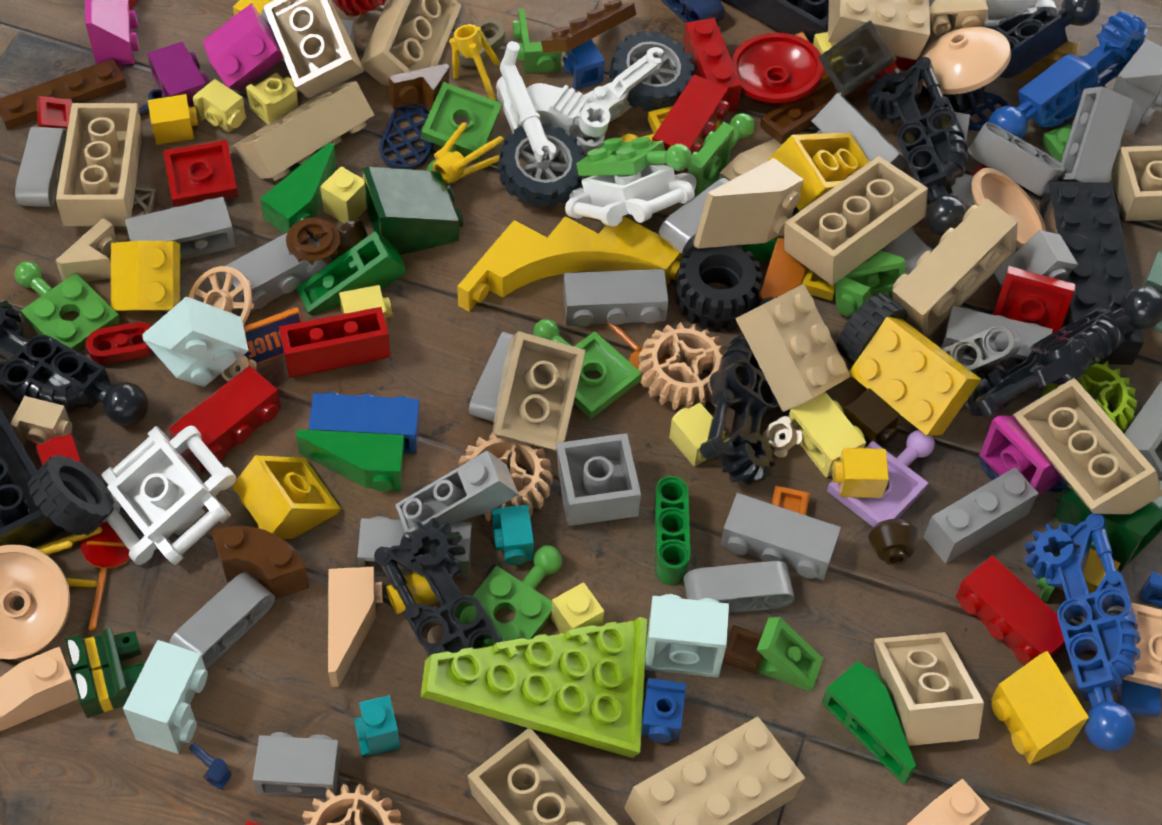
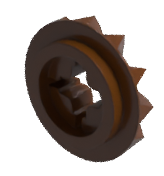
[286,218,341,265]

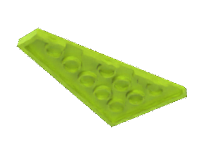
[420,617,647,758]

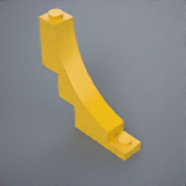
[457,216,683,312]

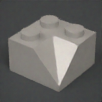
[1112,39,1162,135]
[556,433,641,526]

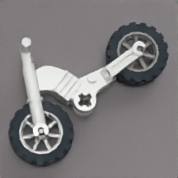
[496,31,694,208]

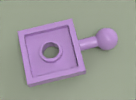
[827,430,935,527]

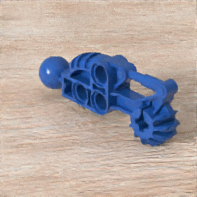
[988,11,1148,139]
[1025,514,1141,751]

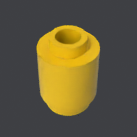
[386,572,439,614]

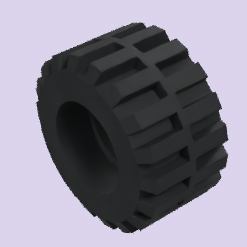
[675,245,762,332]

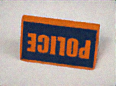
[244,307,303,365]

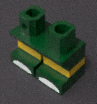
[65,627,144,718]

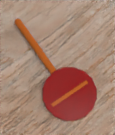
[81,521,131,631]

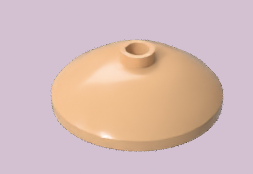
[920,26,1011,94]
[971,168,1046,249]
[0,545,70,659]

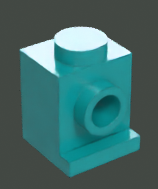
[492,505,534,566]
[354,695,400,758]

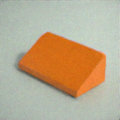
[759,237,807,302]

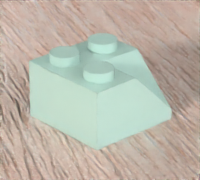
[142,296,248,387]
[645,594,729,678]
[123,640,208,754]

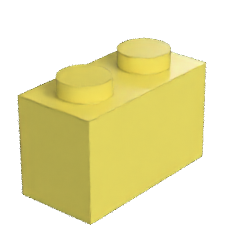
[789,392,866,479]

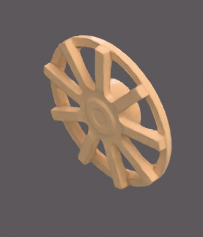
[189,266,254,326]

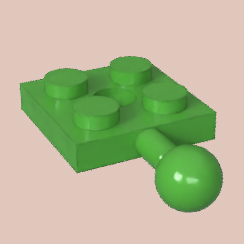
[421,82,502,171]
[685,113,755,204]
[576,137,692,176]
[14,261,120,352]
[533,319,642,419]
[460,545,563,647]

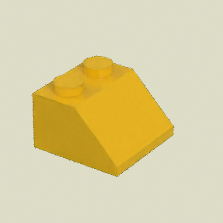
[111,241,180,311]
[232,455,341,539]
[990,651,1089,765]

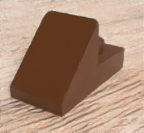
[389,63,449,113]

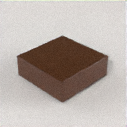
[723,625,762,674]

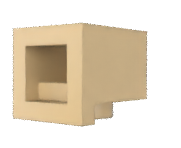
[10,396,72,445]

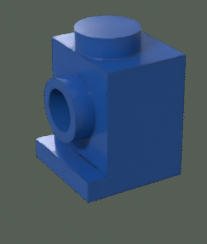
[563,39,605,91]
[641,678,687,743]

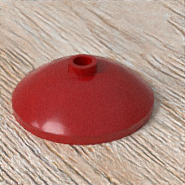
[731,33,824,103]

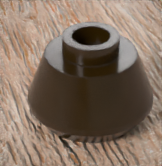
[335,218,368,257]
[868,519,918,565]

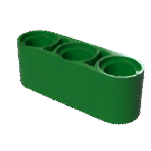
[653,476,690,585]

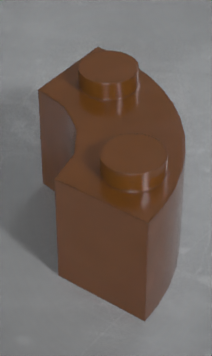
[210,526,309,599]

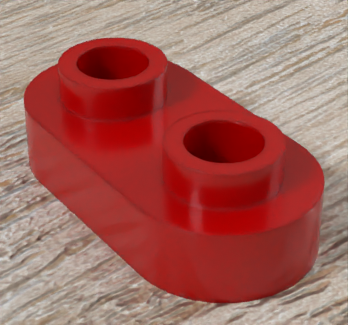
[86,322,153,364]

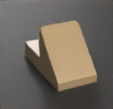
[55,218,118,282]

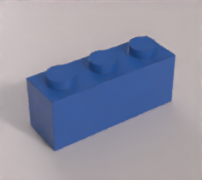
[308,392,420,454]

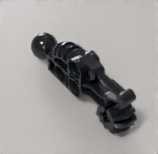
[920,0,1101,114]
[867,57,968,236]
[964,286,1162,417]
[700,296,779,486]
[0,300,148,426]
[374,518,540,738]

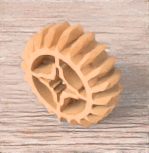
[638,322,726,410]
[459,433,553,522]
[302,784,403,825]

